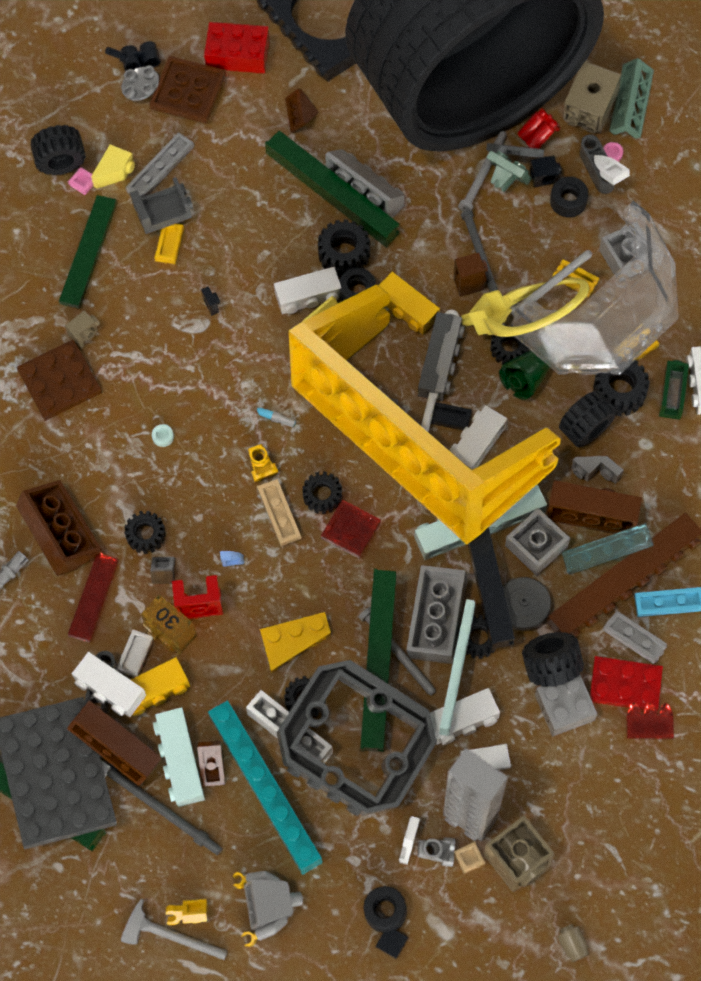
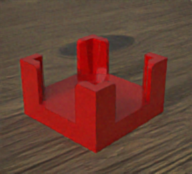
[172,575,223,621]

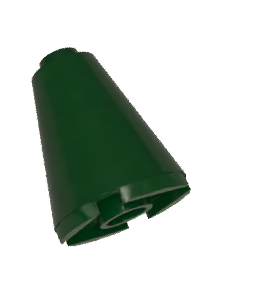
[499,345,556,400]

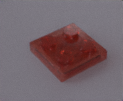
[321,500,381,558]

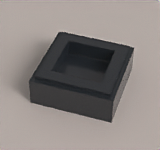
[375,930,408,959]

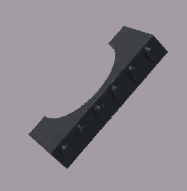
[257,0,356,82]

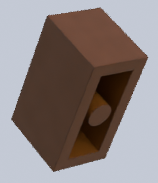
[453,253,488,297]

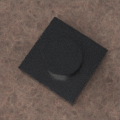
[201,286,220,316]

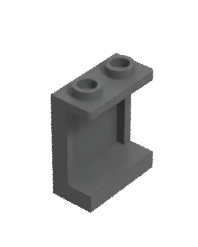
[130,177,193,234]

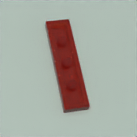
[68,554,119,642]

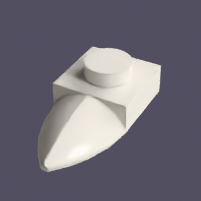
[594,155,630,185]

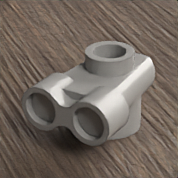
[417,837,455,867]

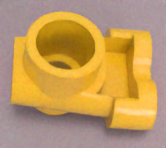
[248,444,279,482]

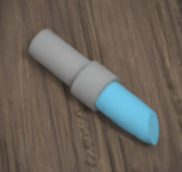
[257,408,296,428]

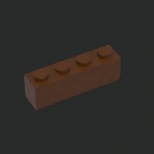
[67,700,162,786]

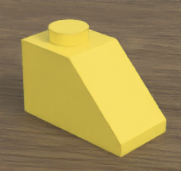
[91,145,135,189]

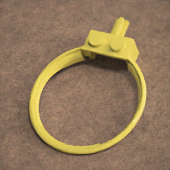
[461,278,589,337]

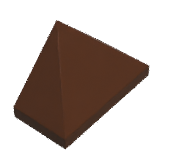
[285,88,319,133]

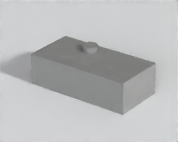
[406,565,468,664]

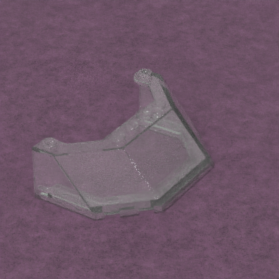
[513,201,679,375]

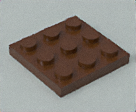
[149,56,226,124]
[16,339,102,421]

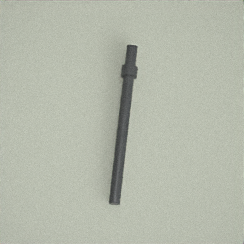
[107,768,223,856]

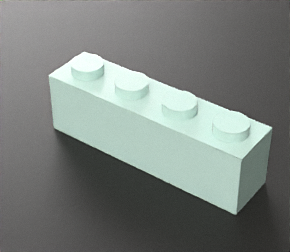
[153,707,205,807]

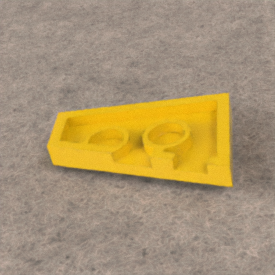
[260,612,331,673]

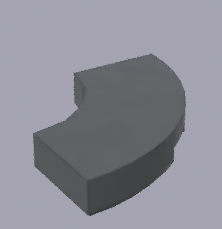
[486,143,544,158]

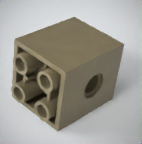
[563,61,621,134]
[484,816,554,893]

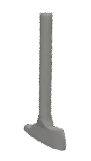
[121,898,228,960]

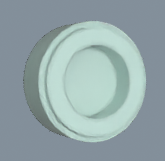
[152,424,174,447]

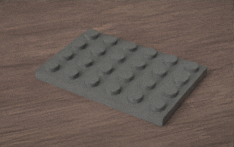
[0,697,117,850]

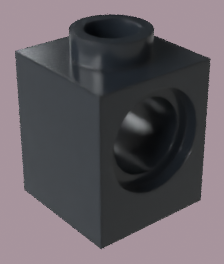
[529,155,562,188]

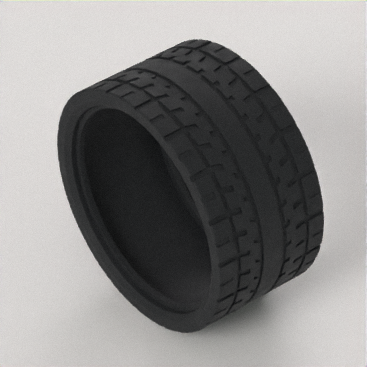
[345,0,604,151]

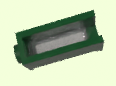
[659,360,689,420]

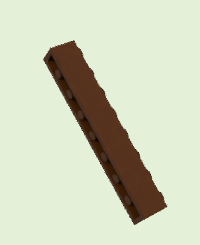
[546,512,701,638]

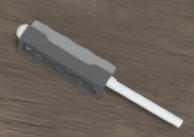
[418,310,465,432]

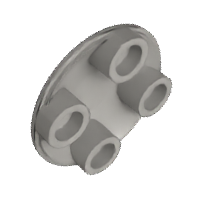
[121,66,159,101]

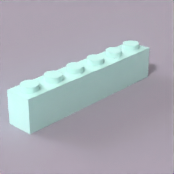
[414,484,547,560]

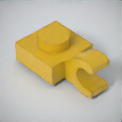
[166,899,208,925]

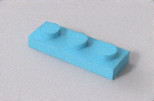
[634,587,701,617]

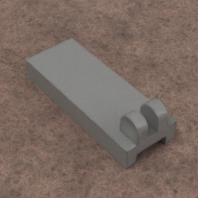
[603,611,667,664]

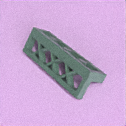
[609,58,654,139]

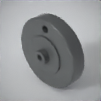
[503,577,551,631]

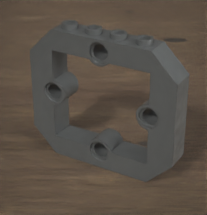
[276,660,437,816]

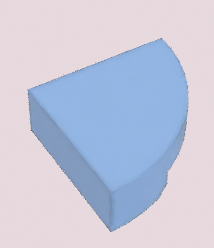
[220,551,244,567]

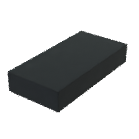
[431,402,472,431]

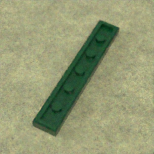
[59,195,117,309]

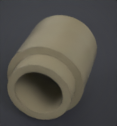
[557,924,589,963]

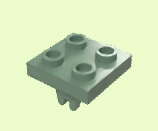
[486,150,532,192]

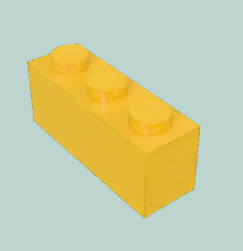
[378,272,440,335]
[131,657,190,716]

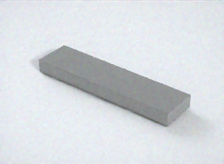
[125,132,194,198]

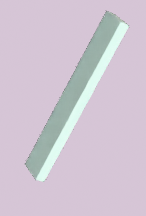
[440,599,475,736]

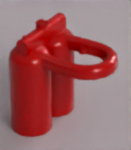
[517,108,560,149]

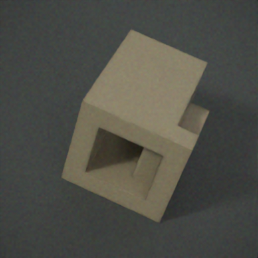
[65,310,100,349]

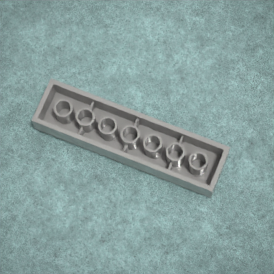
[443,748,508,842]

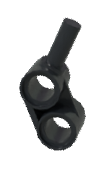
[105,41,161,71]

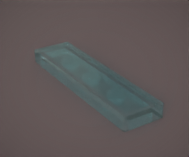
[562,523,654,574]

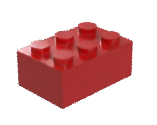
[204,22,270,74]

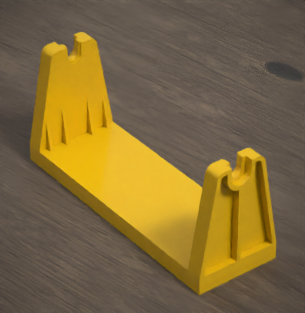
[289,285,561,544]

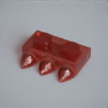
[626,702,674,740]

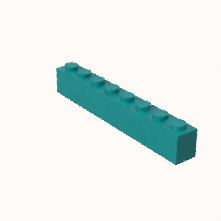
[208,700,322,875]

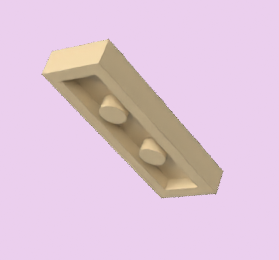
[257,479,301,546]

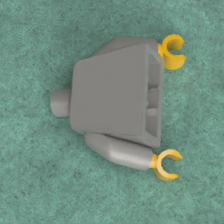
[233,871,303,947]

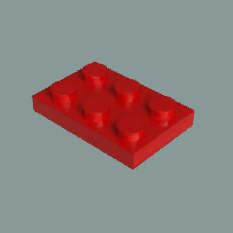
[589,656,663,712]

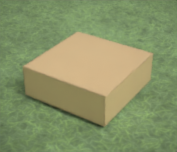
[454,842,485,874]

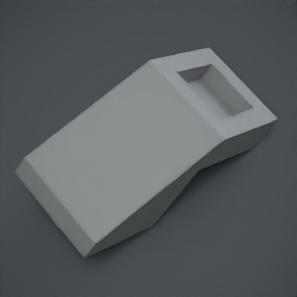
[571,456,623,484]

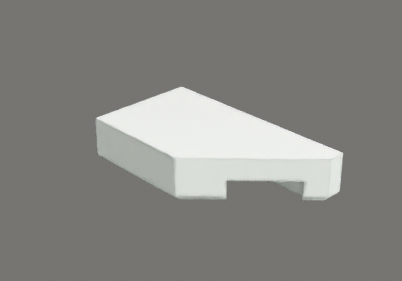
[399,816,420,865]

